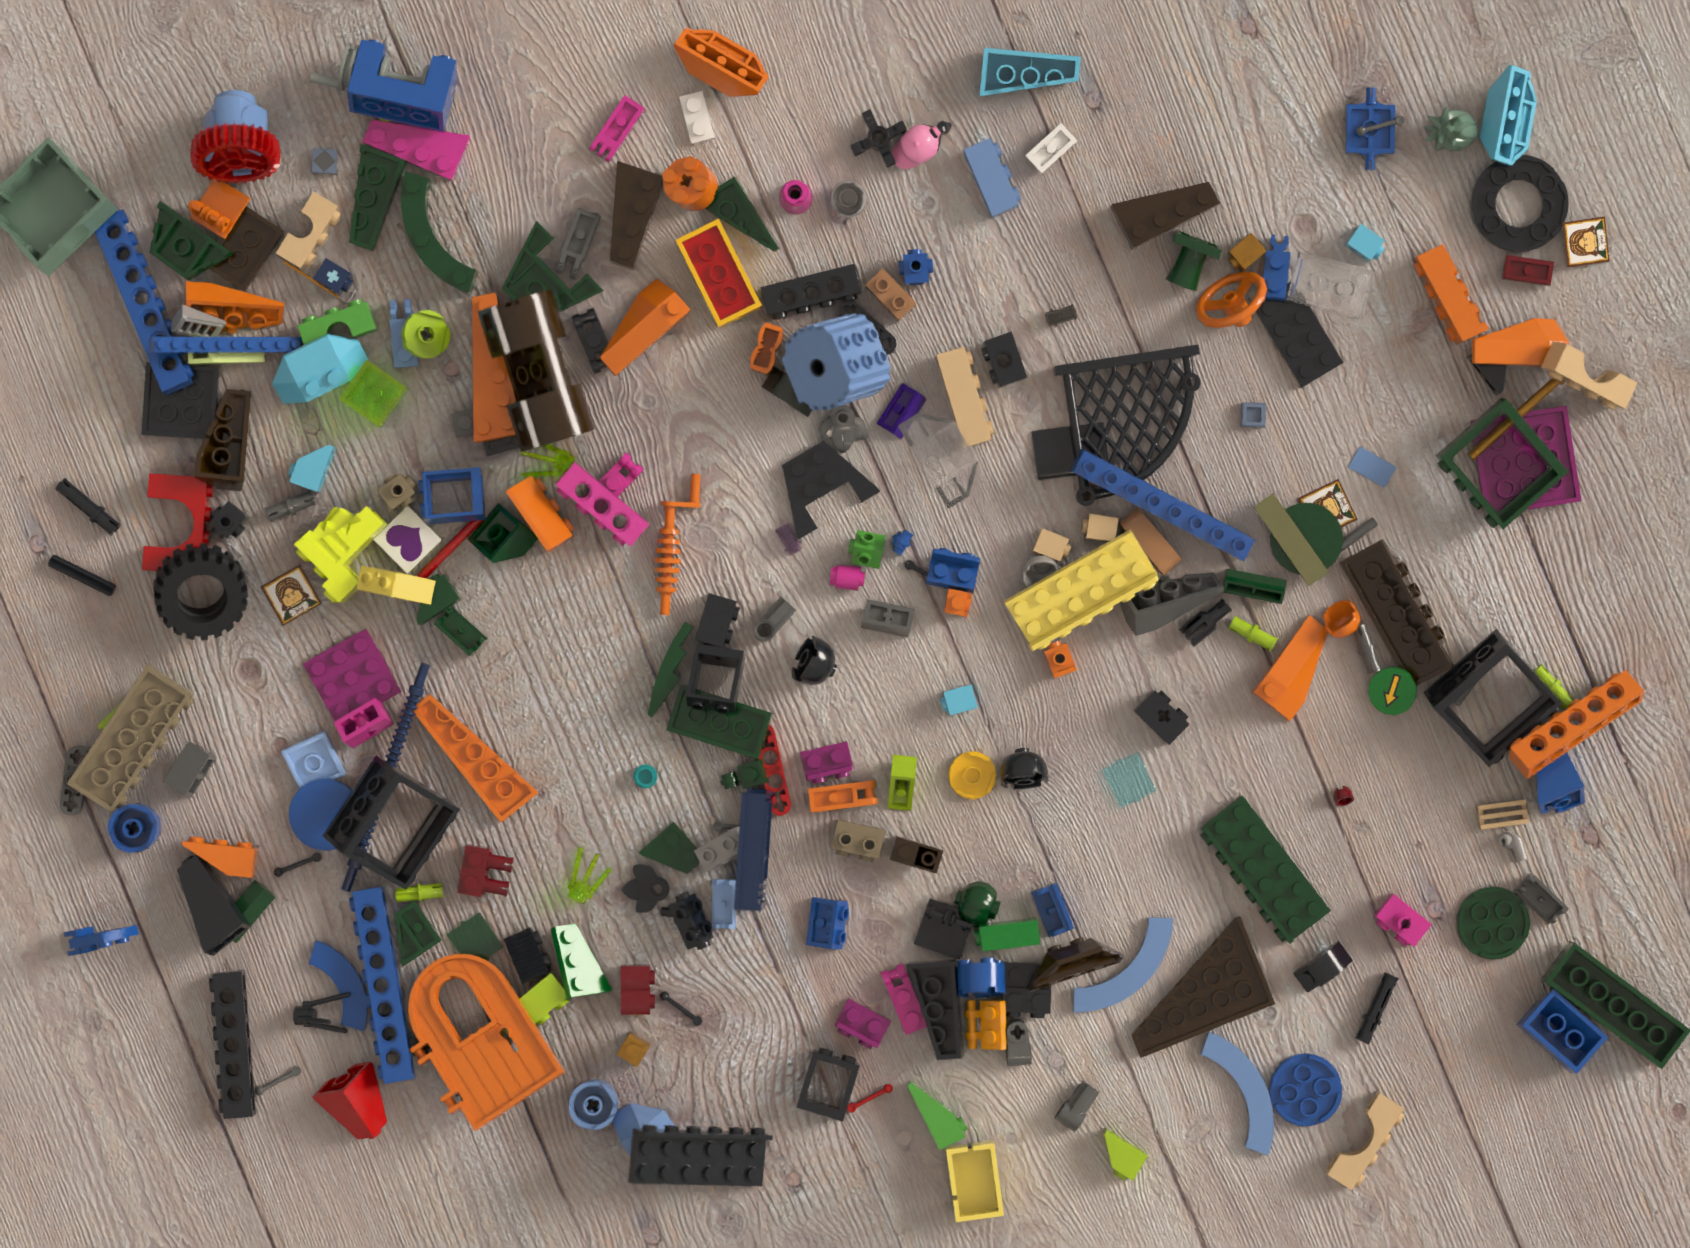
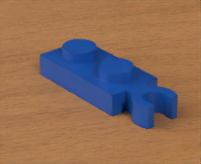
[1263,235,1290,301]

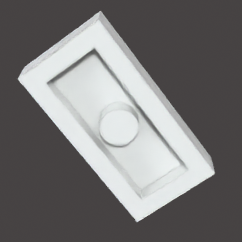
[679,91,715,145]
[1025,123,1077,174]

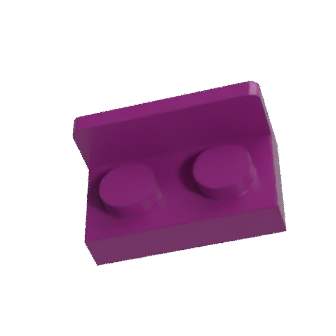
[800,741,854,784]
[835,998,891,1049]

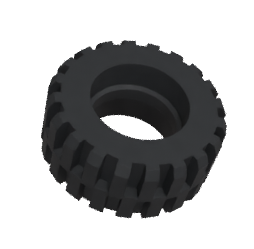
[153,543,248,640]

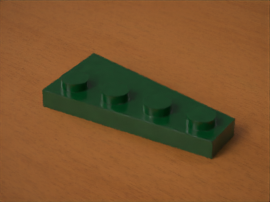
[349,144,407,252]

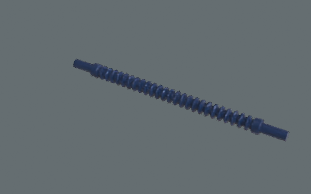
[341,662,430,892]

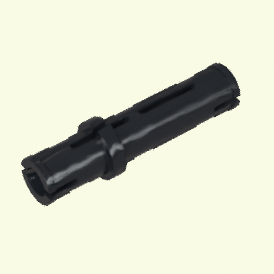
[55,478,121,536]
[1355,972,1399,1044]

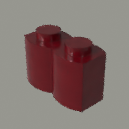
[621,964,655,1015]

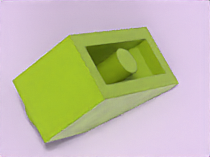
[887,755,917,811]
[1103,1128,1148,1181]

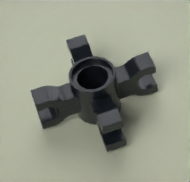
[850,109,907,168]

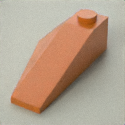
[600,278,690,376]
[1472,318,1569,367]
[1251,615,1328,721]

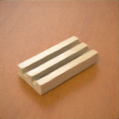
[1477,799,1529,830]

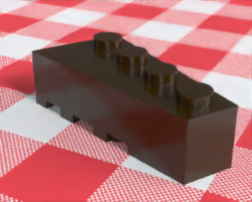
[610,161,663,271]

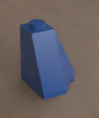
[1537,737,1585,814]

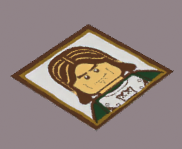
[1562,216,1610,268]
[1298,479,1358,527]
[261,564,322,626]

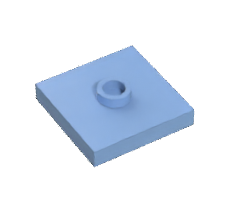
[281,730,346,789]

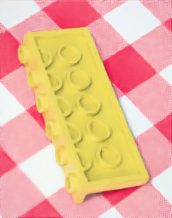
[1004,529,1158,651]

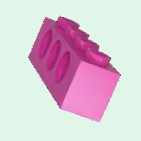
[555,461,649,547]

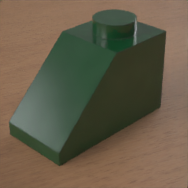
[417,573,462,625]

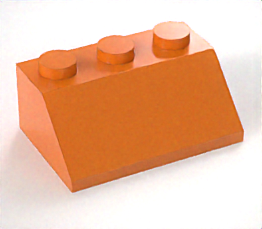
[505,476,574,553]

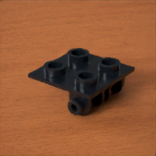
[914,898,973,960]

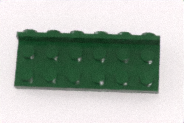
[1200,795,1331,944]

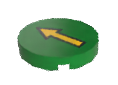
[1368,666,1417,715]

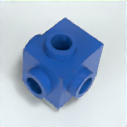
[898,249,933,286]

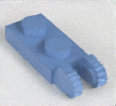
[390,299,419,368]

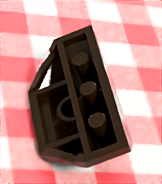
[1028,937,1124,992]

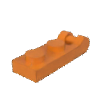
[808,780,878,813]

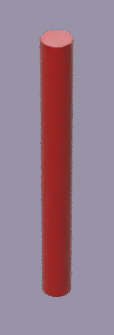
[416,520,484,579]

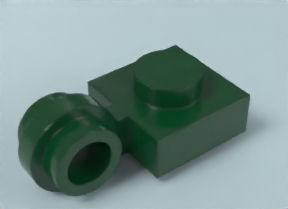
[720,759,768,789]

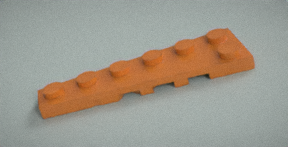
[472,293,516,444]
[414,694,539,823]

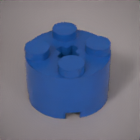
[108,803,161,853]
[956,958,1006,998]

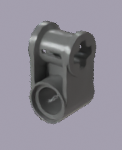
[1006,1019,1032,1067]

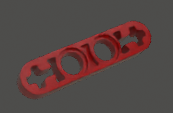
[759,725,791,816]

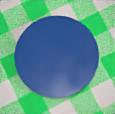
[289,778,353,851]
[1269,1053,1342,1126]

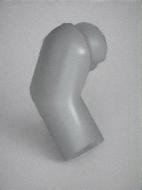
[1498,832,1528,862]

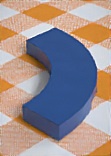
[309,940,368,1031]

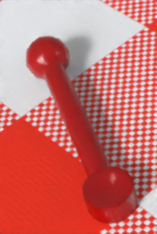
[847,1084,893,1113]

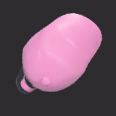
[892,121,952,169]

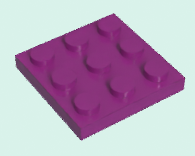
[303,629,402,721]

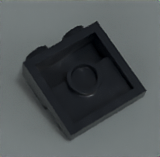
[1002,962,1051,1018]

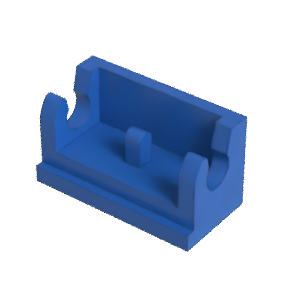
[1031,882,1075,937]

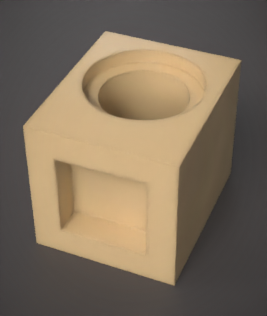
[1081,514,1118,542]
[1032,528,1071,562]

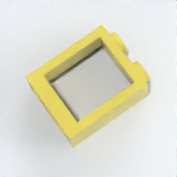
[356,565,435,605]

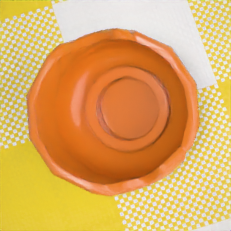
[1322,600,1360,638]

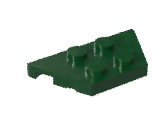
[149,201,233,281]

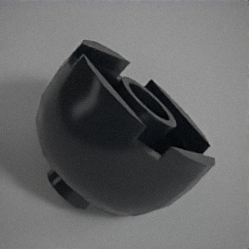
[792,636,837,685]
[1000,748,1049,789]

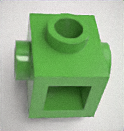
[848,530,886,569]

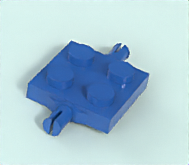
[1345,87,1395,171]

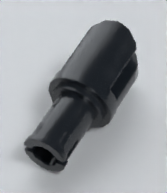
[1179,599,1232,647]

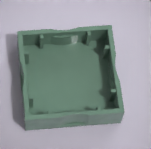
[0,137,118,277]

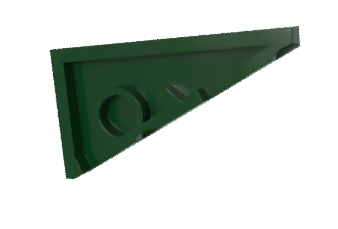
[705,176,780,252]

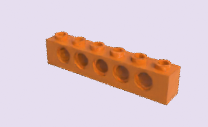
[1509,670,1644,779]

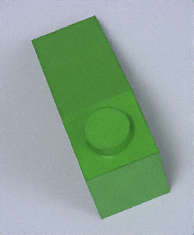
[907,1081,968,1150]

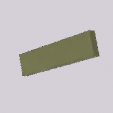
[1253,493,1329,587]

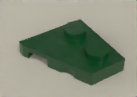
[639,822,700,874]
[394,900,442,967]

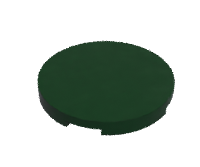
[1270,503,1343,575]
[1456,886,1530,959]

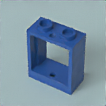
[418,467,486,525]

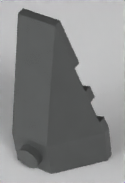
[1120,573,1224,636]

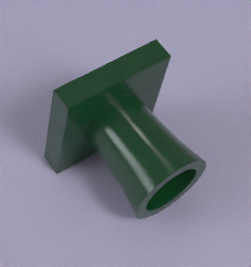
[1165,229,1222,291]

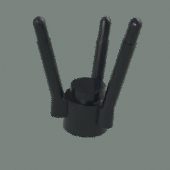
[293,992,351,1033]

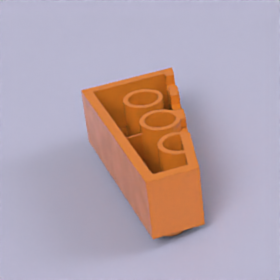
[1413,244,1489,345]

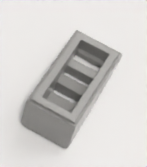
[171,304,226,337]

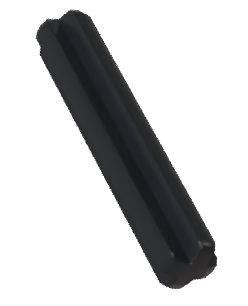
[48,555,116,596]

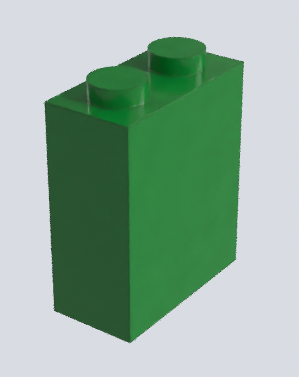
[974,917,1040,951]

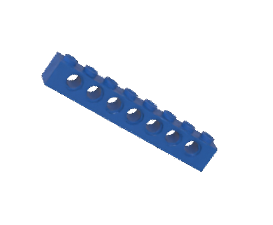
[95,204,194,395]
[1070,448,1255,561]
[349,887,416,1084]

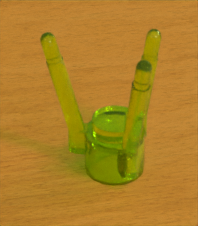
[520,444,575,477]
[567,847,612,904]

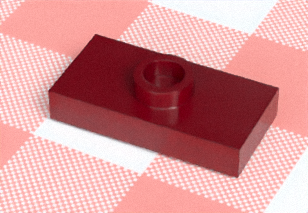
[1502,255,1554,286]

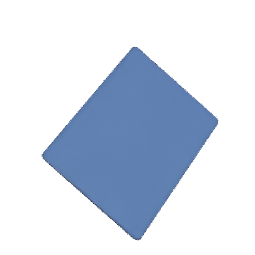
[1348,447,1396,488]

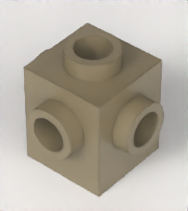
[377,473,418,511]

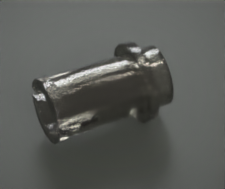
[1045,304,1077,327]

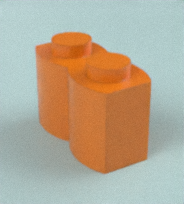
[750,322,783,376]

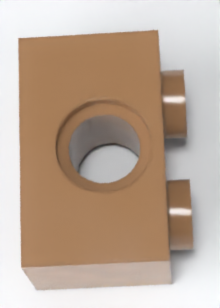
[865,268,916,322]

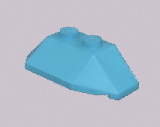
[1479,65,1537,166]
[272,334,369,404]

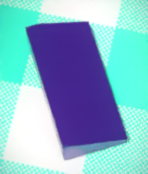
[876,383,926,439]

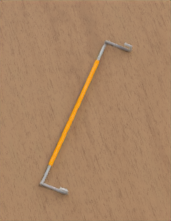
[274,242,356,304]

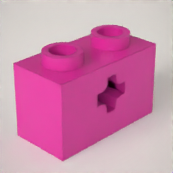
[334,698,394,748]

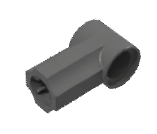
[754,597,796,642]
[1054,1080,1100,1132]

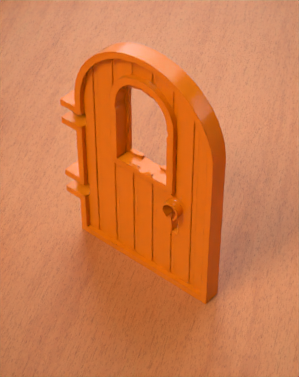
[408,954,565,1131]

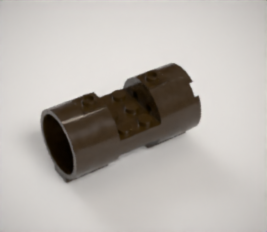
[478,290,595,452]

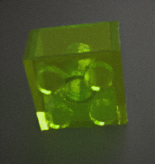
[339,359,409,428]

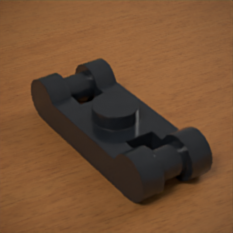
[571,307,608,374]

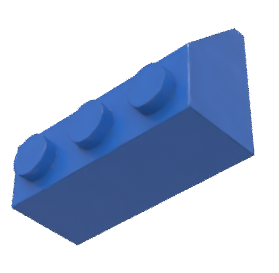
[1516,989,1608,1074]

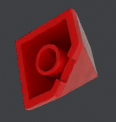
[312,1061,387,1140]

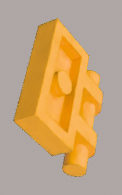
[964,1000,1007,1050]

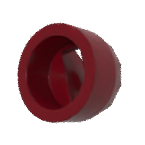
[1333,786,1354,806]

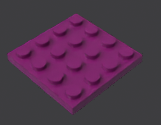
[1470,406,1582,516]

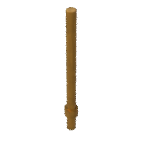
[1467,378,1566,461]

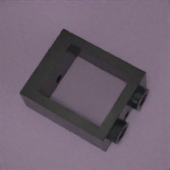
[686,644,745,714]
[796,1047,860,1122]

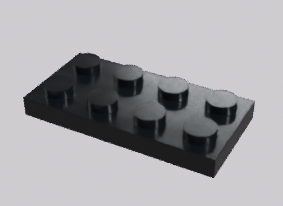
[1256,280,1343,388]

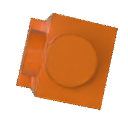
[943,589,972,617]
[1043,640,1077,679]

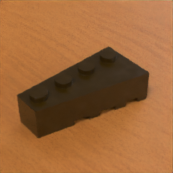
[1110,182,1220,250]

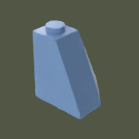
[612,1103,675,1156]

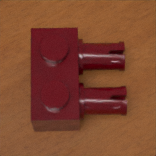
[457,844,514,897]

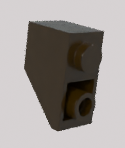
[890,836,943,874]

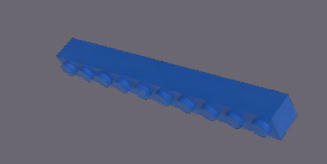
[150,337,302,353]

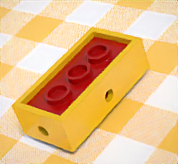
[675,219,762,329]

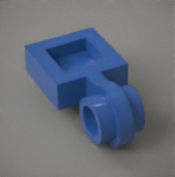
[891,530,913,556]

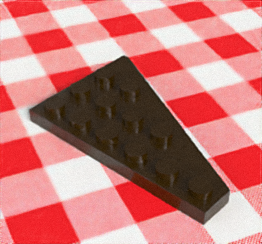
[1131,916,1275,1058]

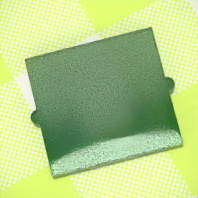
[447,912,503,961]

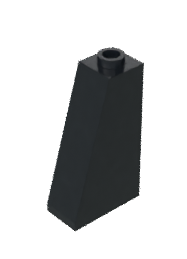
[177,855,251,956]

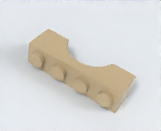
[1541,341,1637,410]
[1325,1091,1404,1190]

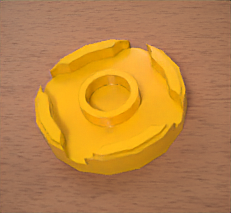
[948,751,997,800]

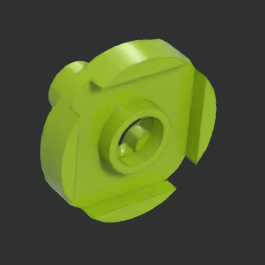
[401,310,450,359]

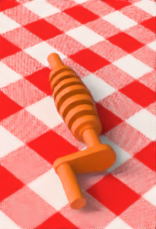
[654,474,701,615]

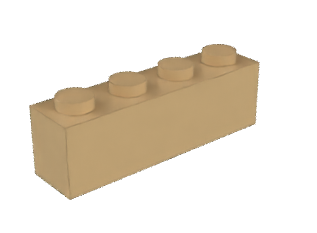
[936,347,995,449]

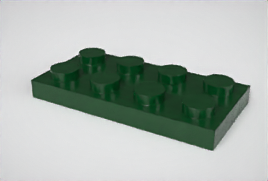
[666,684,773,760]

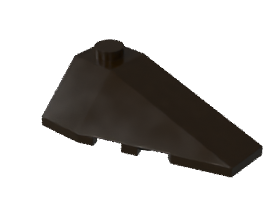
[195,389,251,491]

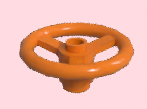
[1195,271,1267,328]

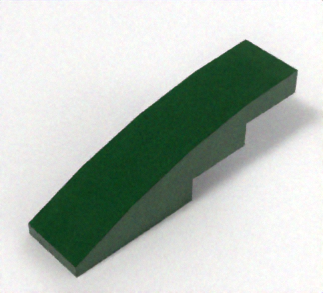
[648,622,694,717]

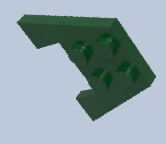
[502,221,604,313]

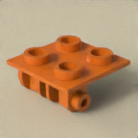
[188,179,251,239]

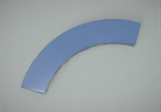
[1073,917,1173,1012]
[1201,1031,1274,1155]

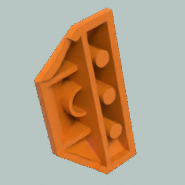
[673,28,769,97]

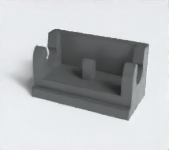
[861,599,914,638]
[163,741,217,798]
[1514,874,1569,925]

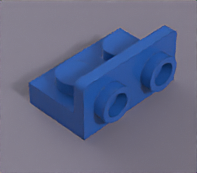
[926,548,980,593]
[806,897,849,949]

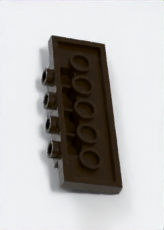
[1340,539,1454,686]

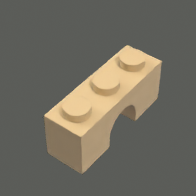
[276,191,341,270]

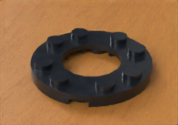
[1470,155,1569,252]

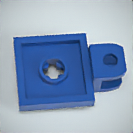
[63,925,138,956]

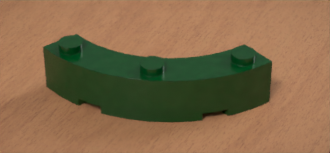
[401,171,478,295]

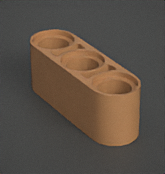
[1119,507,1182,576]

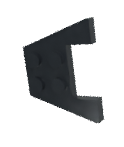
[782,441,880,539]

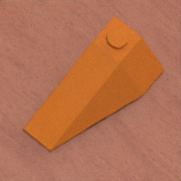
[182,281,284,337]

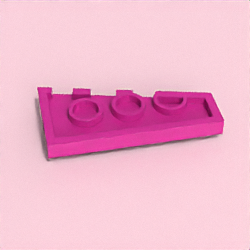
[362,120,471,181]

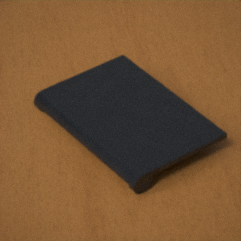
[1032,422,1109,480]

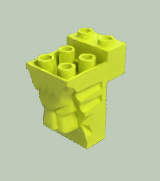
[294,506,389,603]

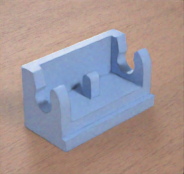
[712,879,736,929]

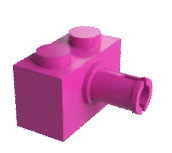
[1373,893,1432,947]

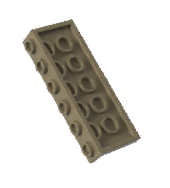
[67,664,194,813]

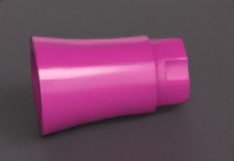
[779,180,812,214]

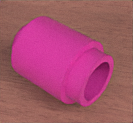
[830,564,865,591]

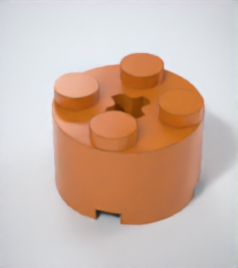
[662,156,718,211]

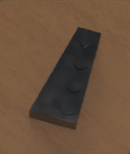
[906,959,964,1060]

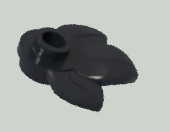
[621,864,670,913]

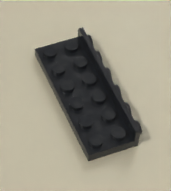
[628,1124,773,1186]

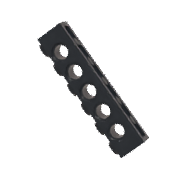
[209,970,256,1119]

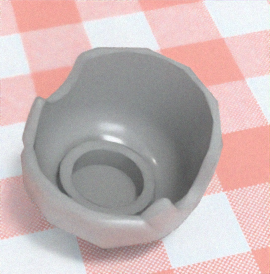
[830,181,866,218]
[1023,555,1059,587]

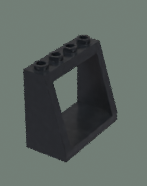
[1423,629,1563,767]
[323,755,460,890]

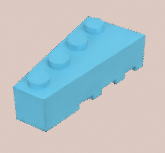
[979,48,1081,96]

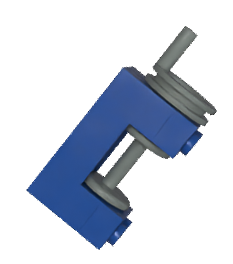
[310,39,457,132]

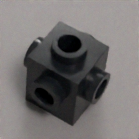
[209,501,249,539]

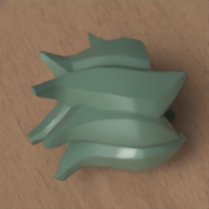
[1424,107,1478,152]

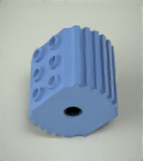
[781,313,891,411]

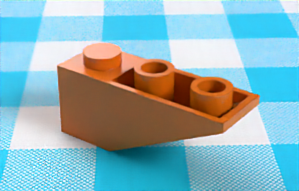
[182,836,258,878]

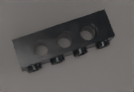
[760,264,861,320]

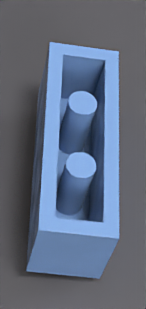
[963,138,1021,219]

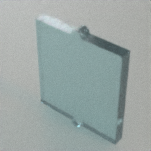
[1102,752,1156,808]

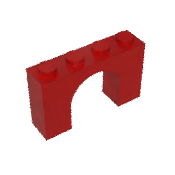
[142,473,214,571]

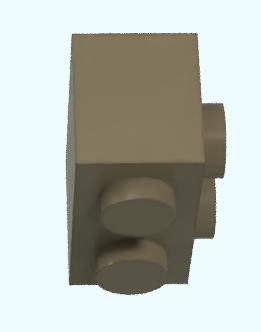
[831,819,885,862]

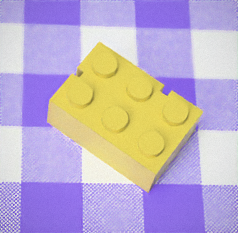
[946,1140,1004,1222]

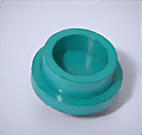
[633,764,658,789]

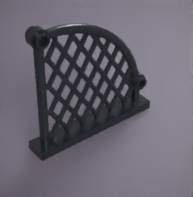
[1053,344,1201,506]

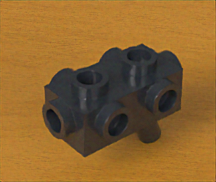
[660,891,714,950]

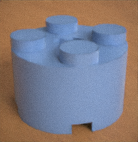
[569,1079,619,1130]

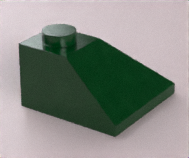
[467,503,538,563]

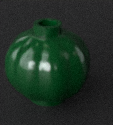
[954,881,1001,927]

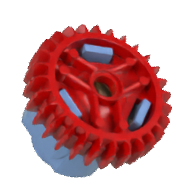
[190,90,281,185]

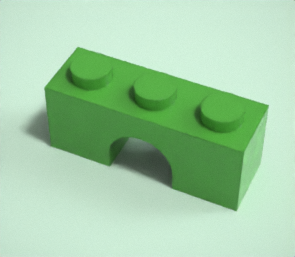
[297,299,378,345]

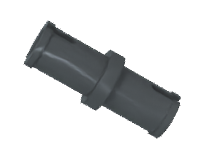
[265,490,316,522]
[1353,624,1382,675]

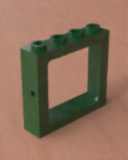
[1436,398,1568,530]

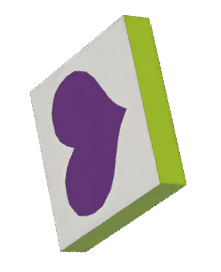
[373,506,442,574]

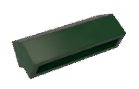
[1223,568,1287,604]
[233,880,275,943]

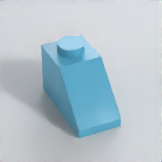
[288,445,336,493]

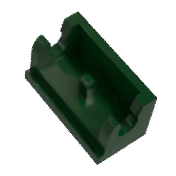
[434,606,488,656]

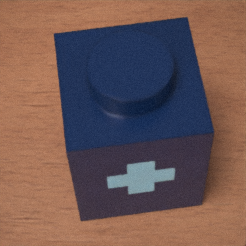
[313,258,354,295]

